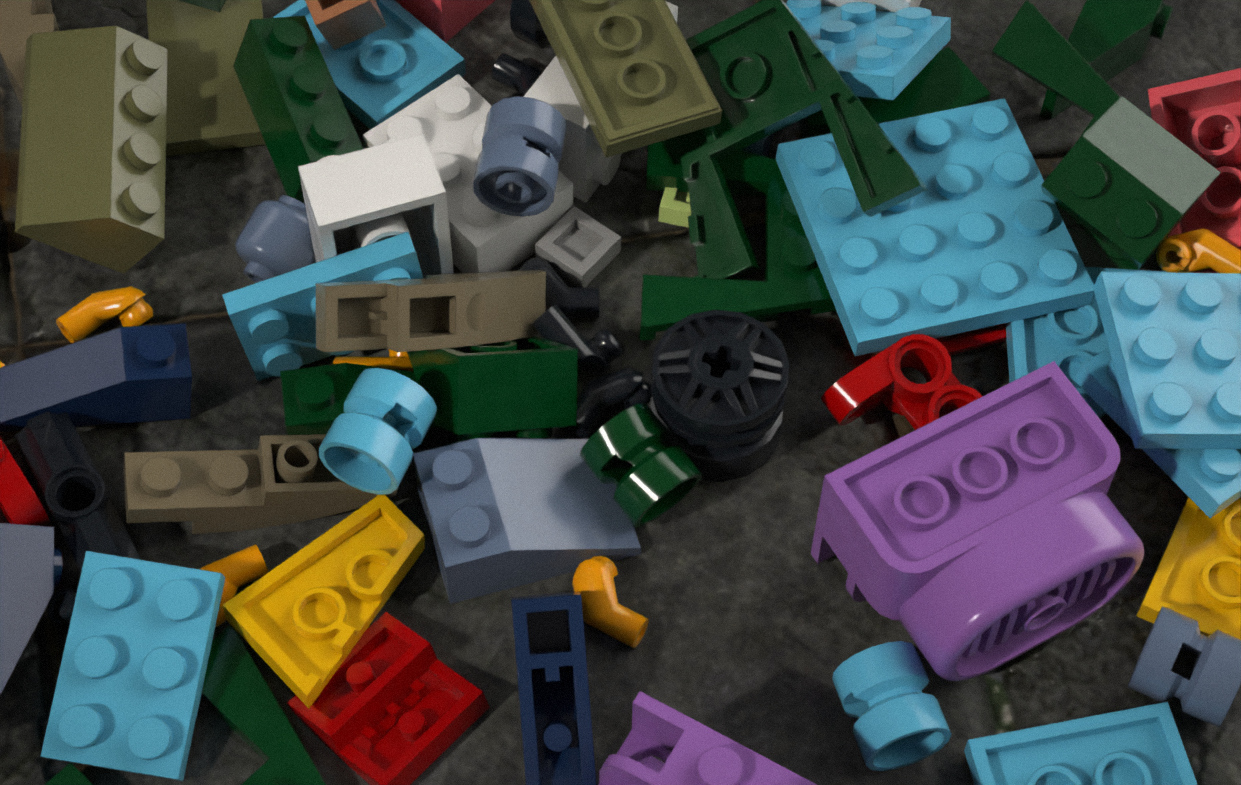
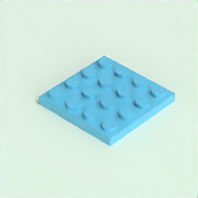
[776,98,1095,356]

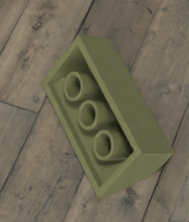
[15,25,167,274]

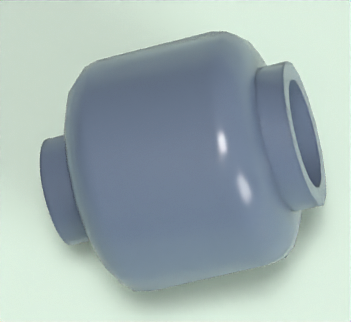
[235,195,316,283]

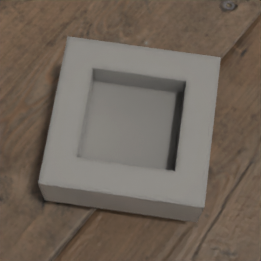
[535,206,621,287]

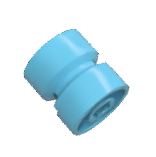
[318,368,437,495]
[832,641,952,771]

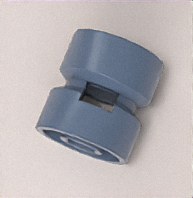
[473,96,566,217]
[1127,606,1241,728]

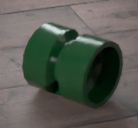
[580,402,703,527]

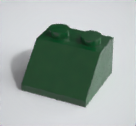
[1041,96,1221,270]
[407,336,578,442]

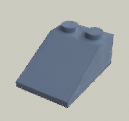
[413,438,641,604]

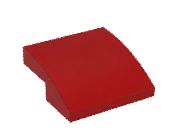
[287,612,490,785]

